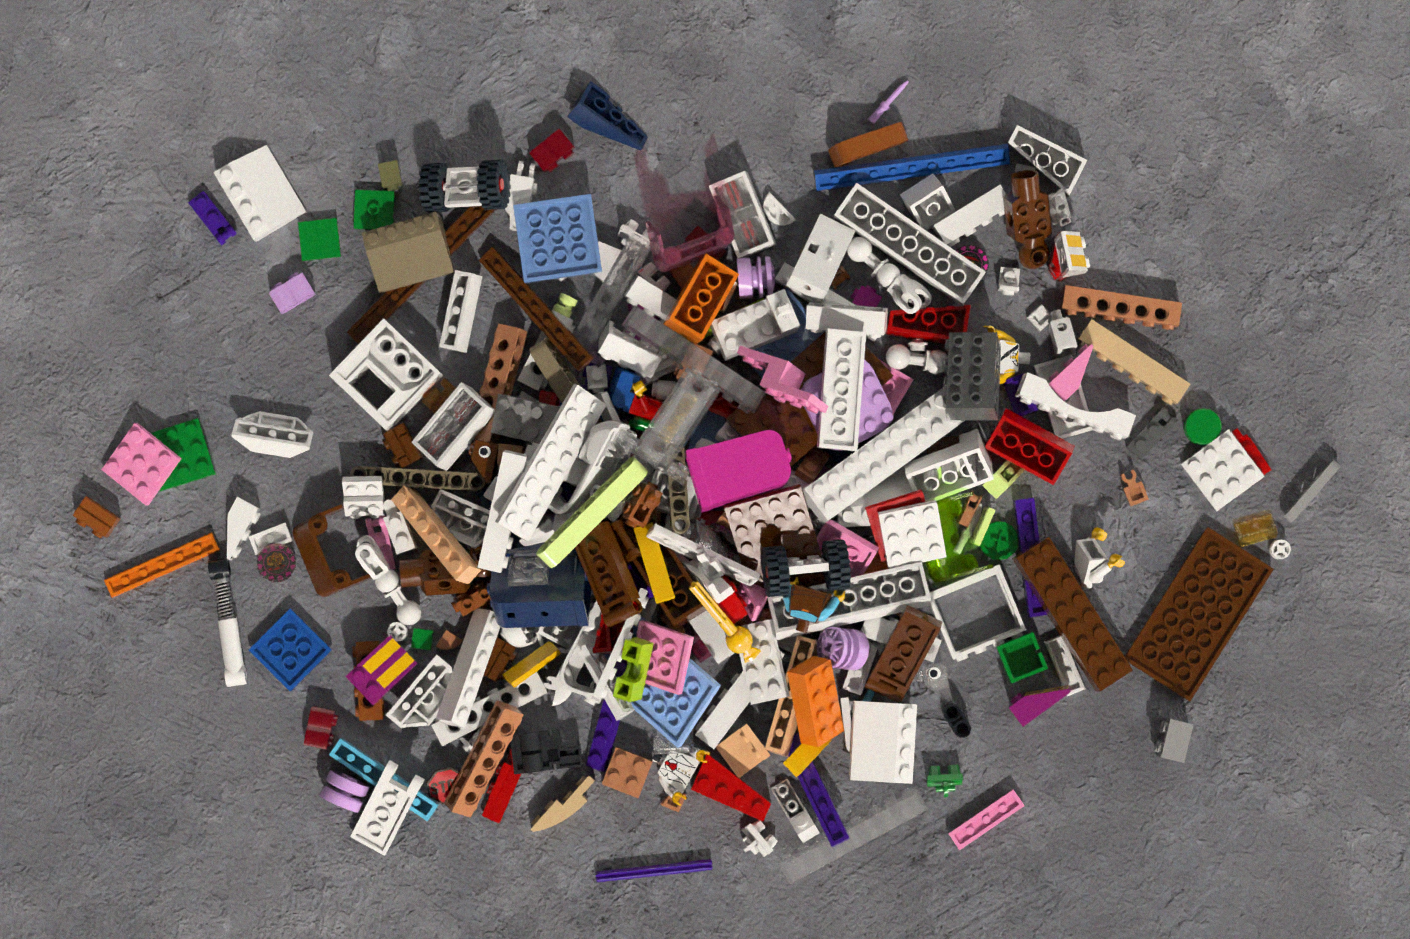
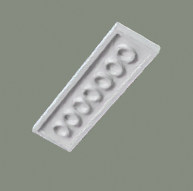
[495,384,607,542]

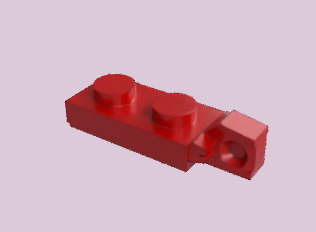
[1231,428,1271,475]

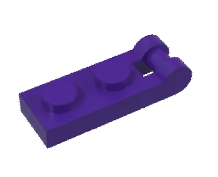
[188,191,237,245]

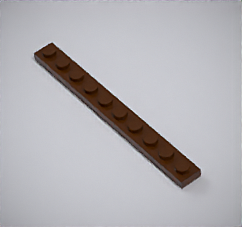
[346,206,497,344]

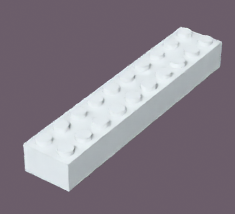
[802,387,965,525]

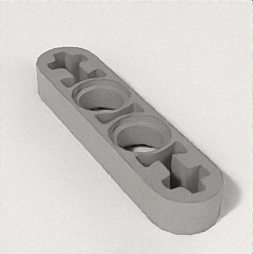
[1283,459,1341,523]

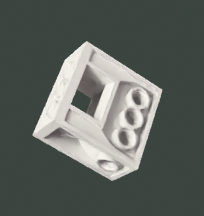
[329,319,443,431]

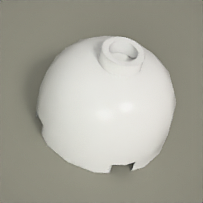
[500,627,537,648]

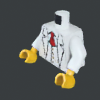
[1074,527,1125,589]
[652,745,710,806]

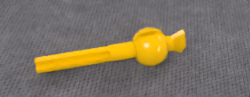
[689,580,761,663]

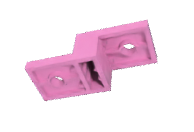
[737,346,828,414]

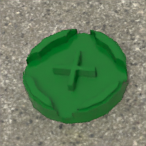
[980,521,1019,560]

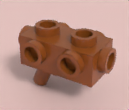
[622,481,663,528]
[451,579,493,616]

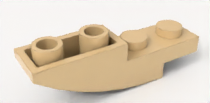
[530,775,595,832]

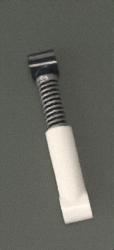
[208,558,248,687]

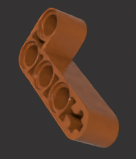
[828,122,909,168]

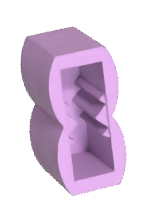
[269,272,316,314]

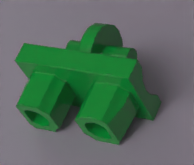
[927,765,963,797]

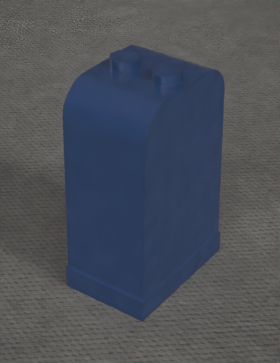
[487,555,592,628]

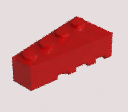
[886,304,971,344]
[691,754,771,821]

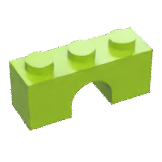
[613,637,654,702]

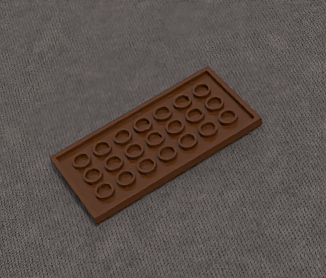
[725,331,894,467]
[1124,527,1274,702]

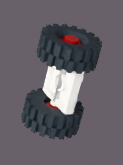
[418,160,511,213]
[761,539,851,597]

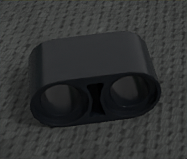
[942,703,971,738]

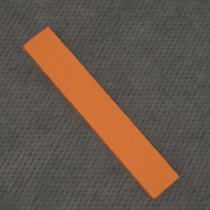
[104,532,220,598]

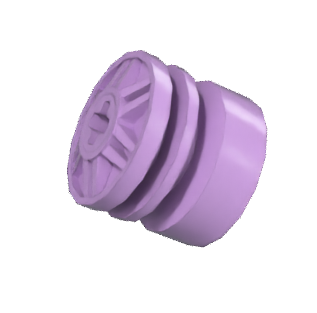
[737,256,775,299]
[817,626,869,671]

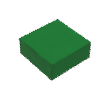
[411,628,434,650]

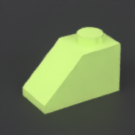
[982,460,1025,499]

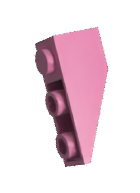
[1048,344,1093,401]

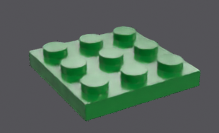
[151,418,216,492]

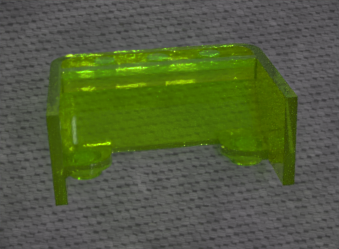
[926,492,993,583]

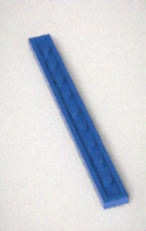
[814,144,1010,191]

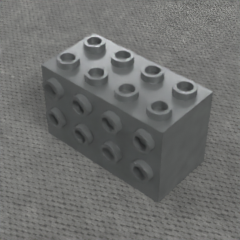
[943,332,1001,420]

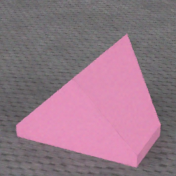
[737,582,767,621]

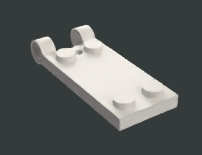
[350,760,425,856]

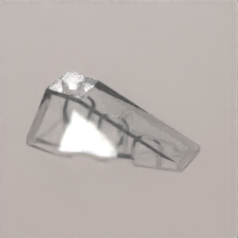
[680,517,742,565]

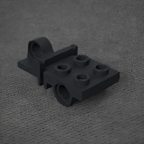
[510,729,583,774]

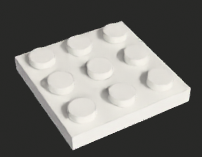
[1181,429,1264,511]
[878,500,946,569]

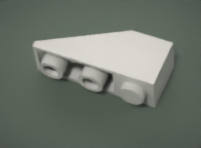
[227,497,261,560]
[770,779,820,843]

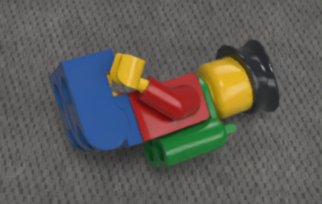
[608,366,698,439]

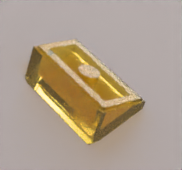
[1233,514,1277,547]

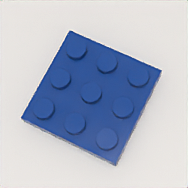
[249,608,332,692]

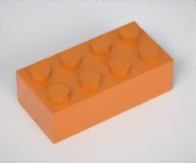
[663,254,739,344]
[787,656,844,747]

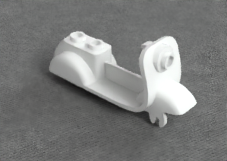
[548,421,633,533]
[544,600,604,706]

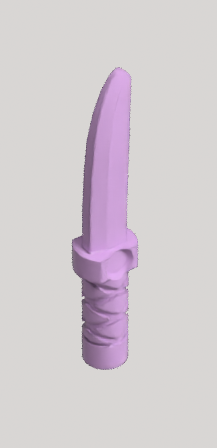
[868,81,908,124]

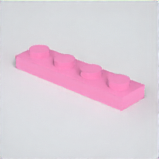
[948,789,1025,850]

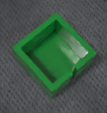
[995,632,1048,684]

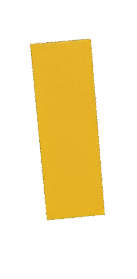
[502,641,561,687]
[783,740,832,777]

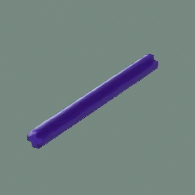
[596,859,713,882]

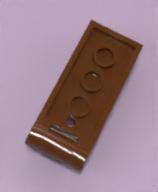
[575,521,642,627]
[864,605,942,703]

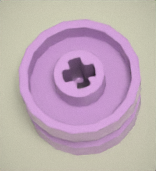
[319,770,370,813]

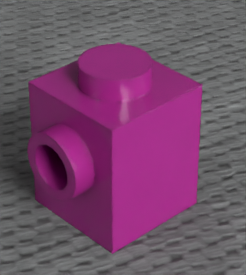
[850,285,882,307]

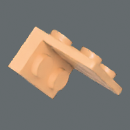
[716,723,771,778]

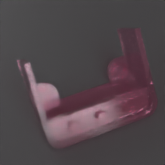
[645,195,735,272]

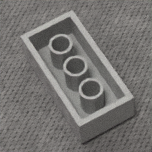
[491,394,560,444]

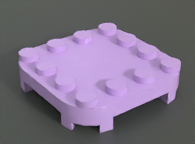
[801,359,893,451]

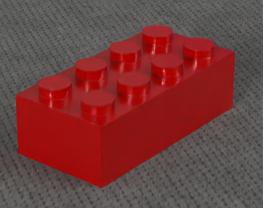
[985,408,1075,485]

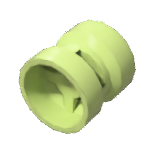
[552,292,578,318]

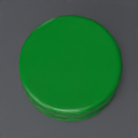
[1183,408,1222,445]

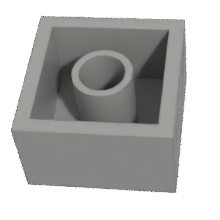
[1154,718,1194,763]

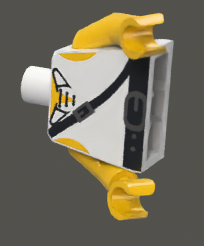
[983,326,1030,384]

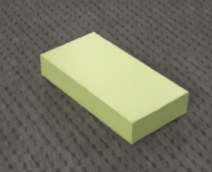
[969,507,995,546]

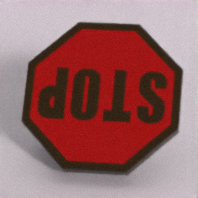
[426,766,460,804]

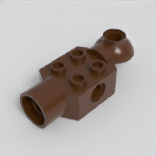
[1003,170,1052,269]
[400,548,492,596]

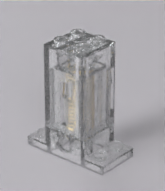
[616,367,721,485]

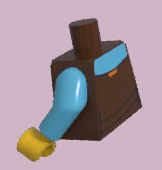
[783,577,845,633]

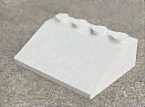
[213,145,306,242]
[835,465,913,528]
[849,701,917,784]

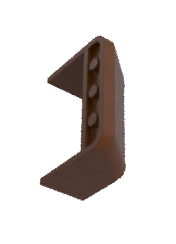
[292,504,372,597]

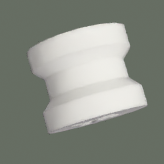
[1269,539,1291,559]
[387,622,408,642]

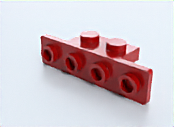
[482,750,521,823]

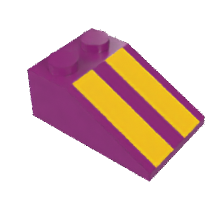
[345,635,418,705]
[1009,685,1071,727]

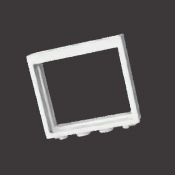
[929,565,1026,662]

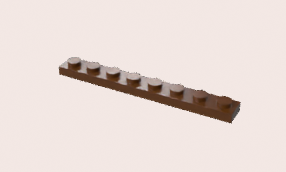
[479,247,594,372]

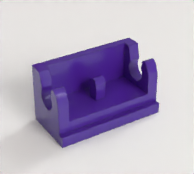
[1003,373,1038,416]

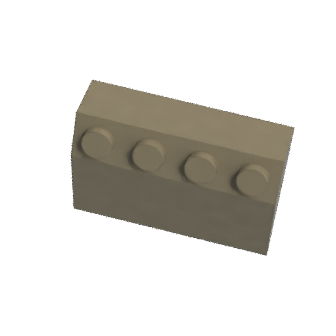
[362,212,454,293]

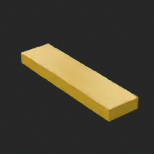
[634,522,675,604]

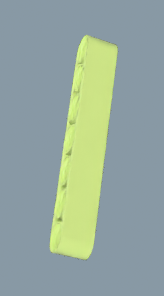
[536,457,648,568]

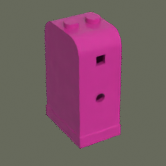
[685,430,792,513]

